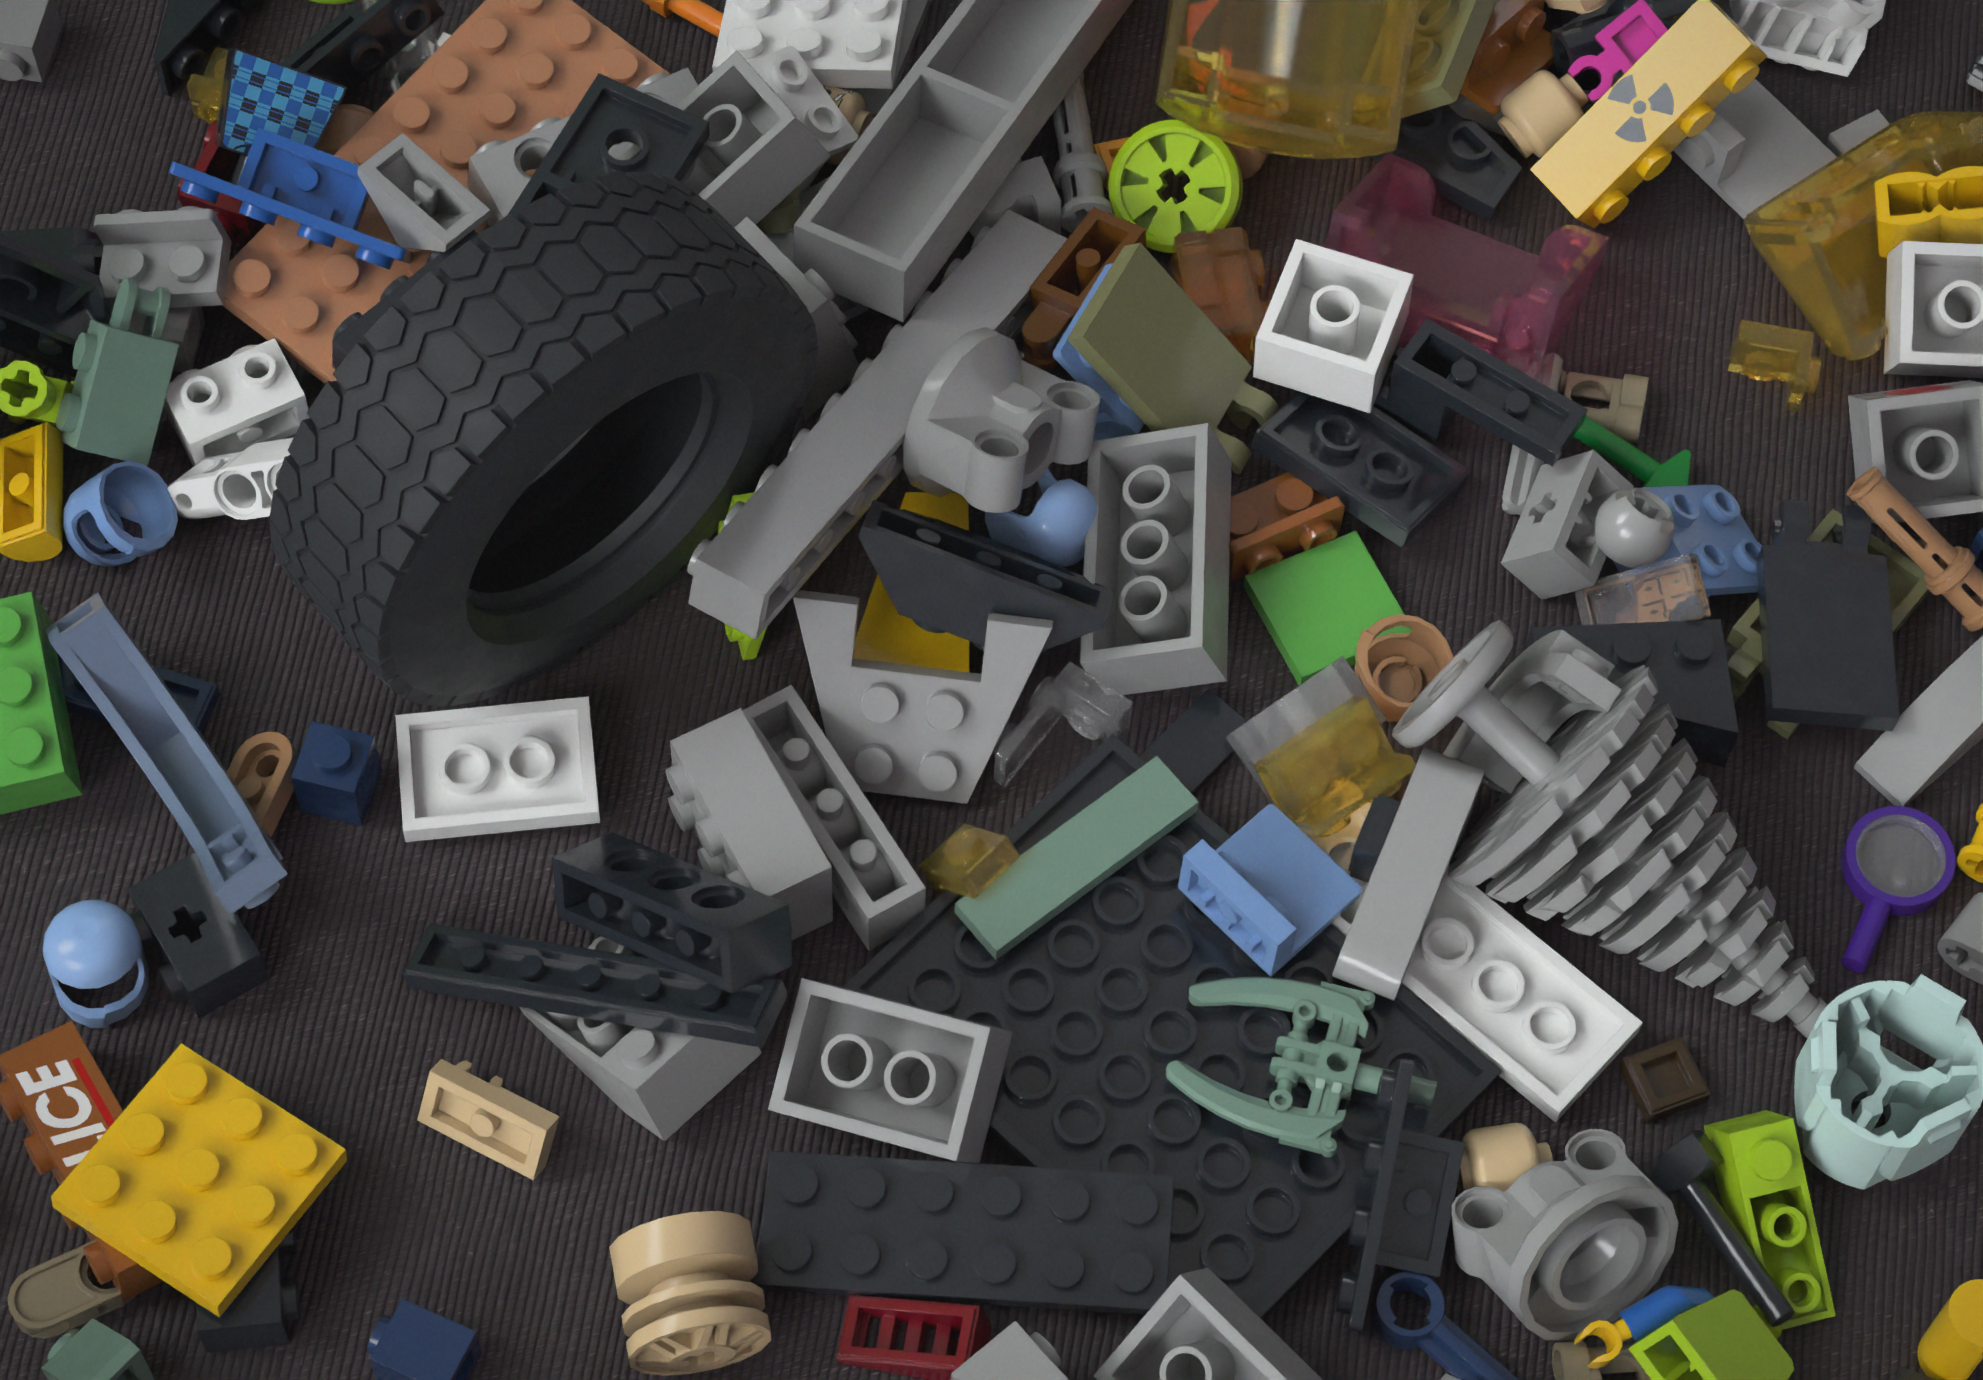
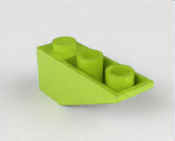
[1704,1110,1836,1330]

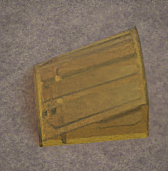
[1155,0,1419,159]

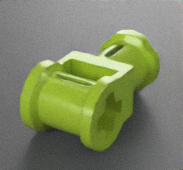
[0,360,75,433]

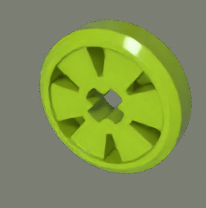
[1108,119,1243,254]

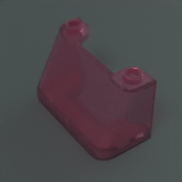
[1325,153,1609,380]

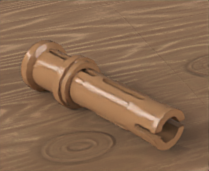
[1847,467,1983,632]

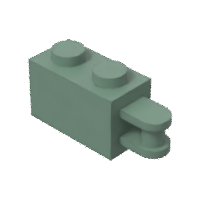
[57,278,179,466]

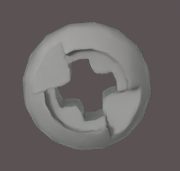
[1594,488,1675,567]

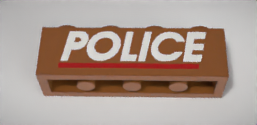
[0,1020,163,1301]

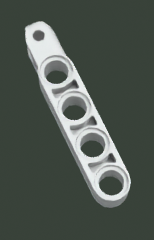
[167,437,294,520]

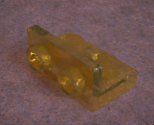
[1254,695,1416,838]

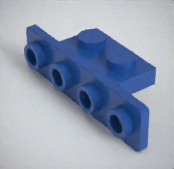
[168,127,414,270]

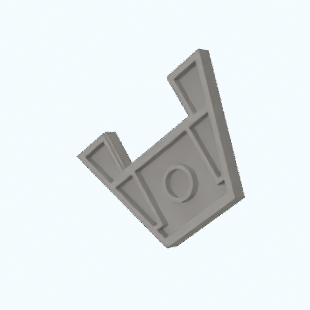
[793,590,1054,804]

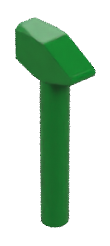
[1574,416,1691,487]

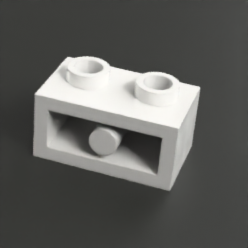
[164,338,310,466]

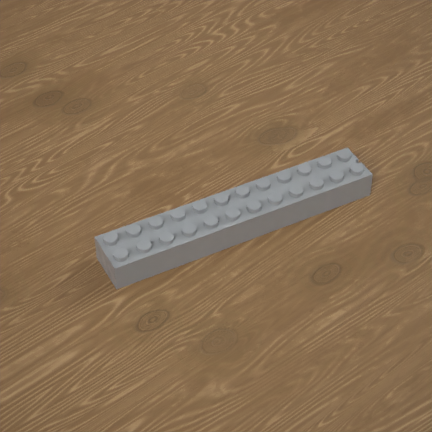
[794,0,1133,322]

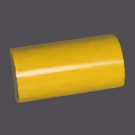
[0,422,63,562]
[1917,1279,1983,1380]

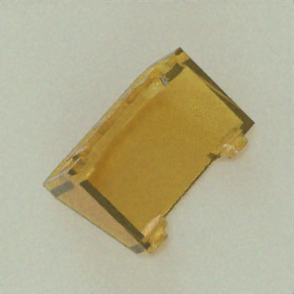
[1744,111,1983,361]

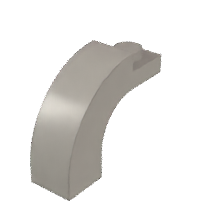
[1443,630,1622,794]

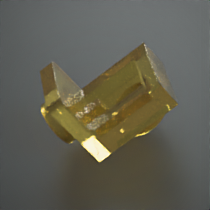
[919,823,1020,899]

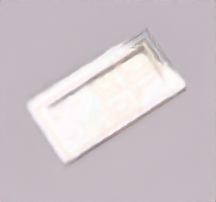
[1574,553,1711,625]

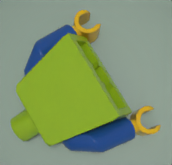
[1574,1285,1794,1380]

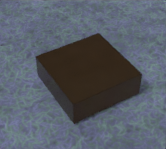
[1619,1037,1710,1124]

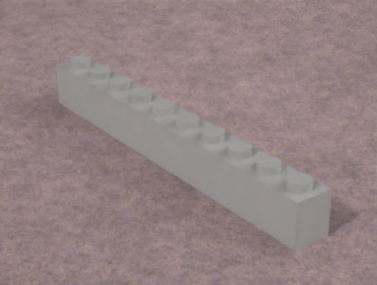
[687,209,1067,640]

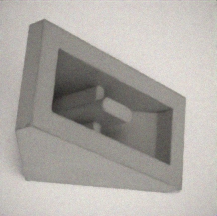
[358,133,491,252]

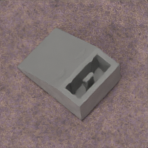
[519,936,762,1141]

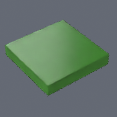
[1243,531,1412,687]

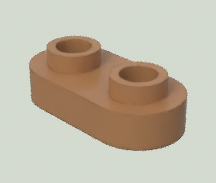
[227,732,299,837]

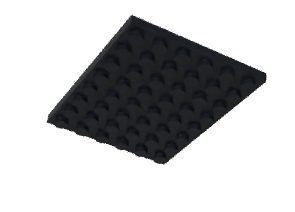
[842,734,1501,1321]

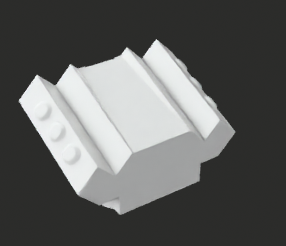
[1730,0,1886,77]

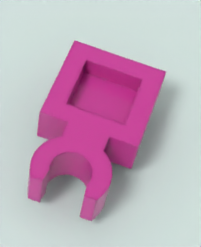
[1568,0,1668,103]

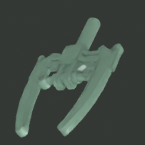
[1166,977,1437,1158]

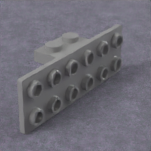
[1562,0,1876,269]

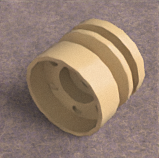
[609,1211,771,1376]

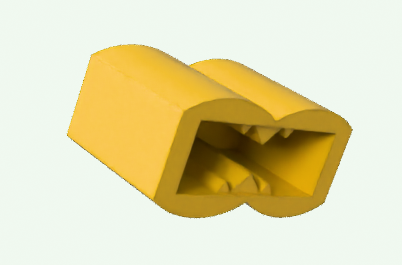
[1875,166,1983,258]

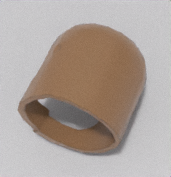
[1354,614,1453,722]

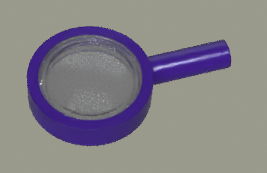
[1841,806,1956,973]

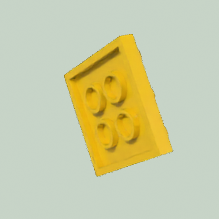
[51,1043,347,1318]

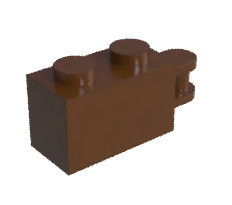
[1022,207,1147,371]

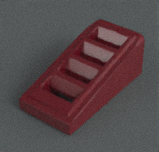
[836,1294,991,1380]

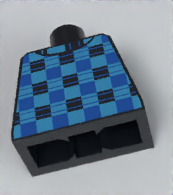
[215,47,347,185]

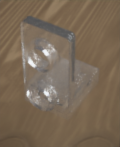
[992,661,1133,787]

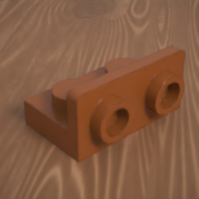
[1460,0,1554,114]
[1229,472,1345,582]

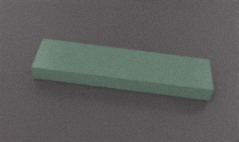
[954,756,1199,960]

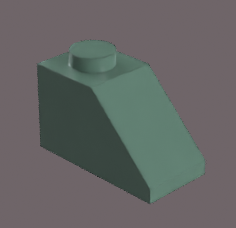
[41,1318,155,1380]

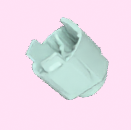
[1794,974,1983,1189]

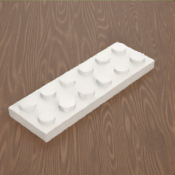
[1295,777,1643,1123]

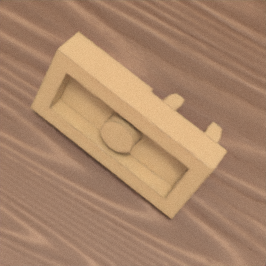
[417,1059,560,1180]

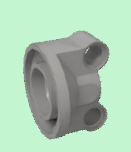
[903,327,1100,513]
[1452,1129,1679,1341]

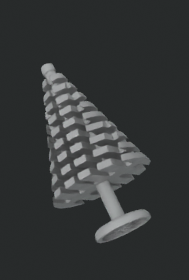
[1392,620,1828,1038]

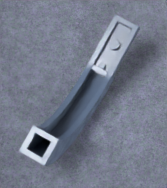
[45,592,288,914]

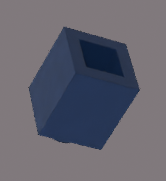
[291,721,382,826]
[367,1298,482,1380]

